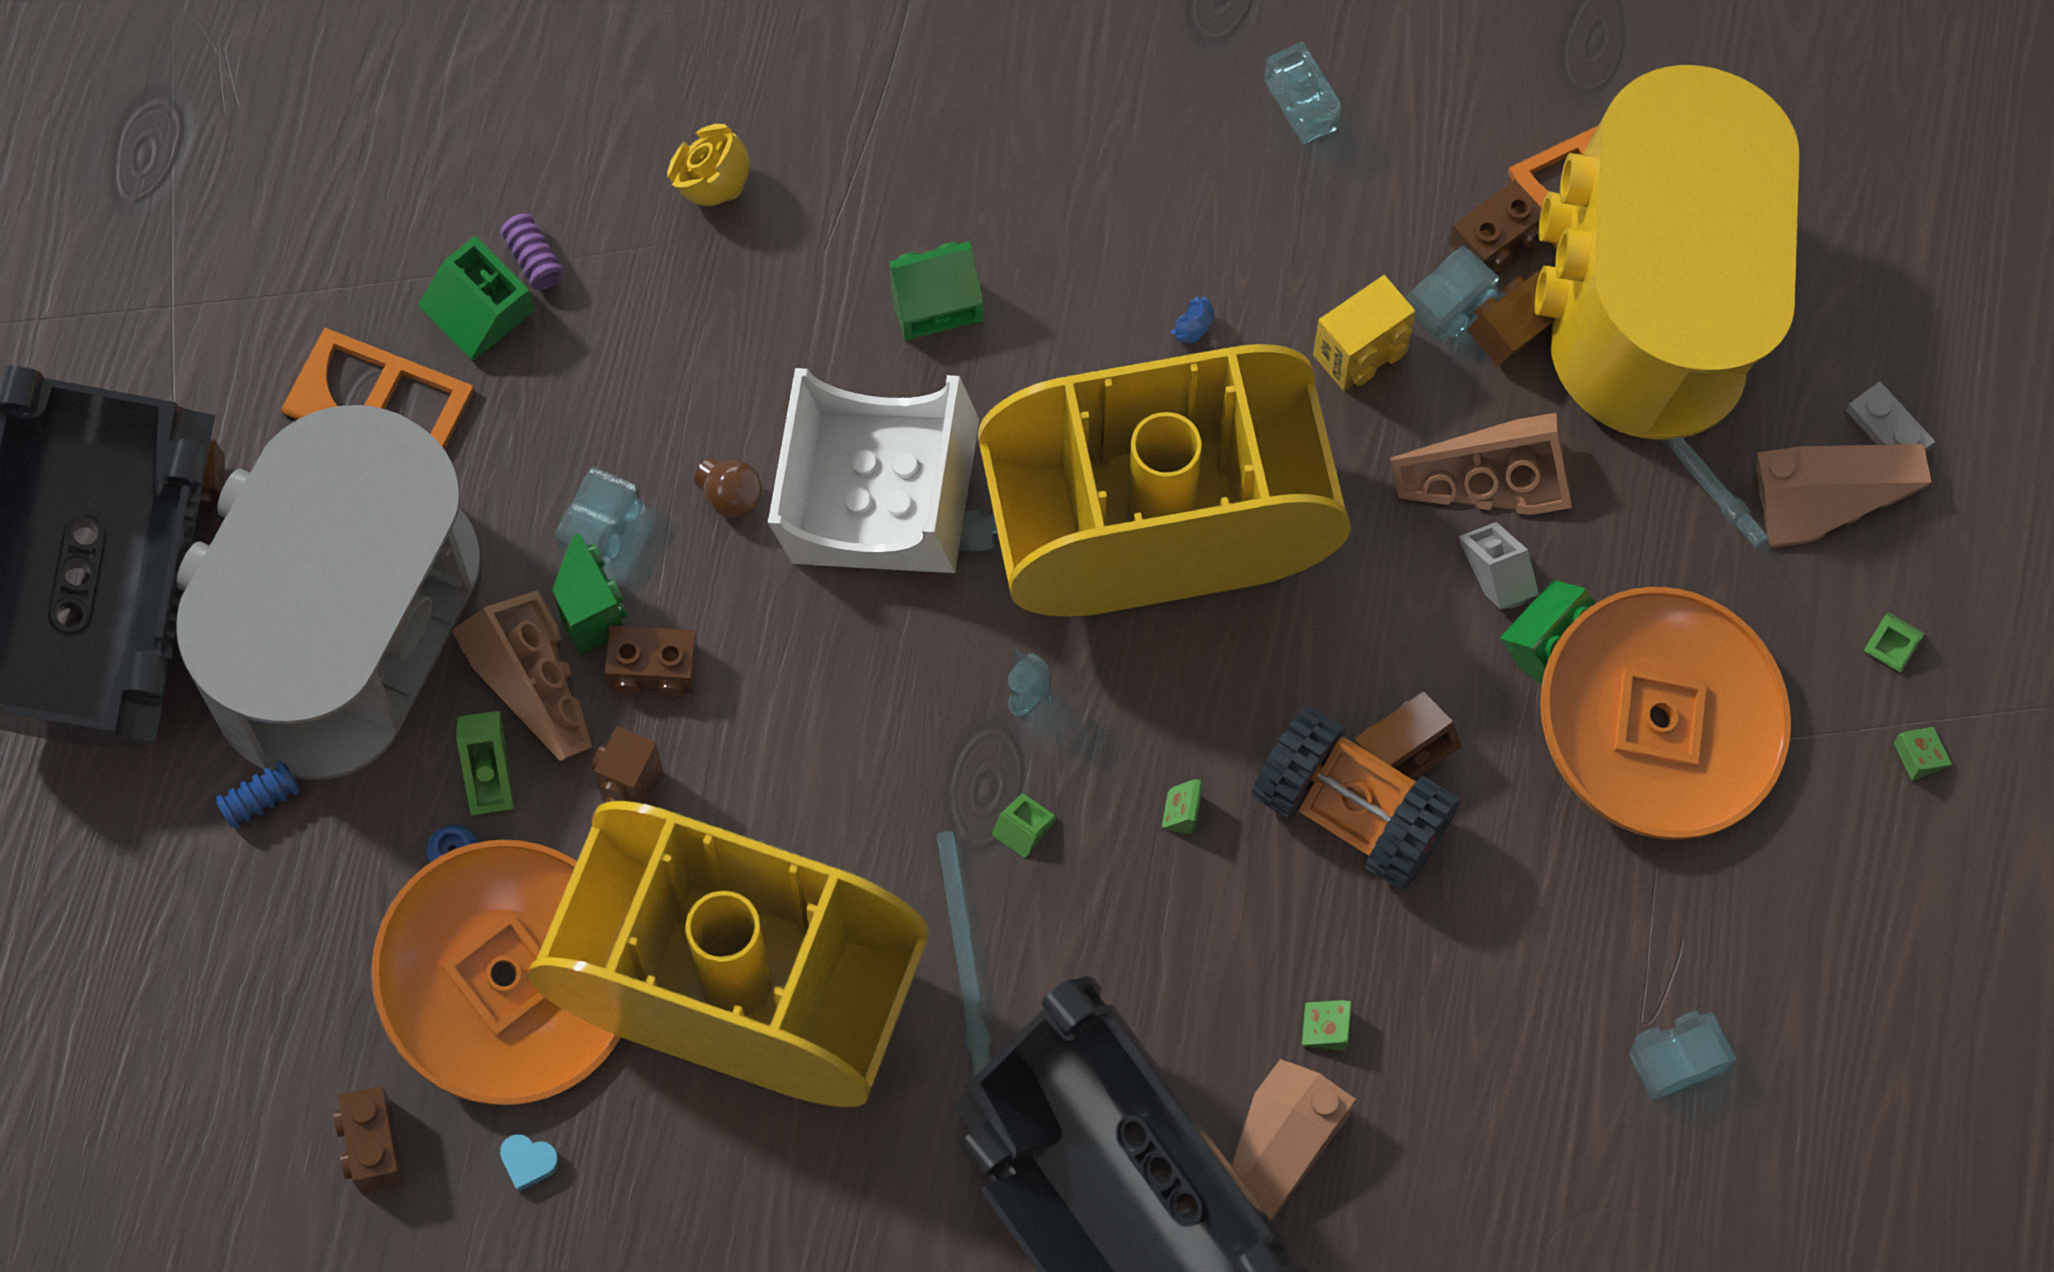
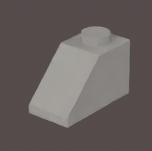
[1458,522,1539,609]

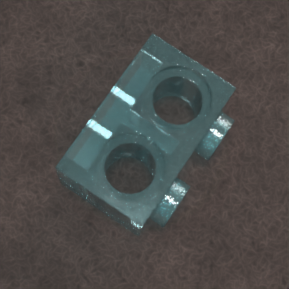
[1264,41,1341,144]

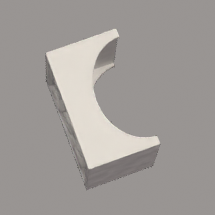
[768,368,979,573]

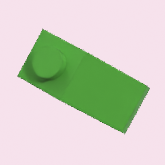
[456,711,514,816]

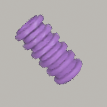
[500,213,564,290]

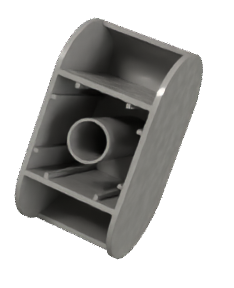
[177,405,481,780]

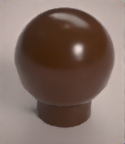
[694,457,762,518]

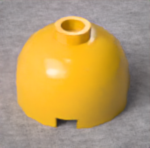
[667,124,750,206]

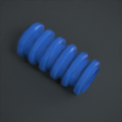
[216,761,299,830]

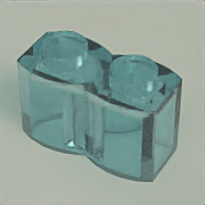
[1406,245,1499,342]
[554,466,643,565]
[1629,1011,1736,1101]

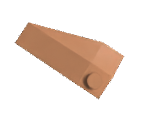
[1391,413,1572,515]
[1756,444,1932,548]
[452,590,592,761]
[1231,1059,1356,1221]

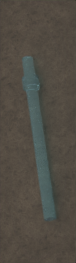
[1662,437,1769,549]
[937,831,993,1076]

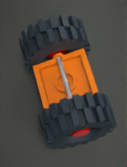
[1251,705,1461,892]

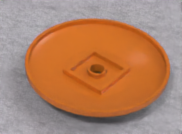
[1540,587,1791,840]
[371,840,621,1105]

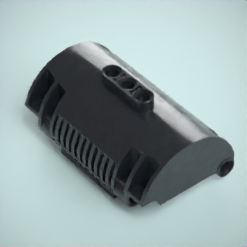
[0,365,215,747]
[953,976,1308,1272]

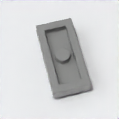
[1846,381,1935,452]

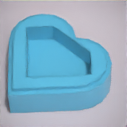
[500,1134,559,1192]

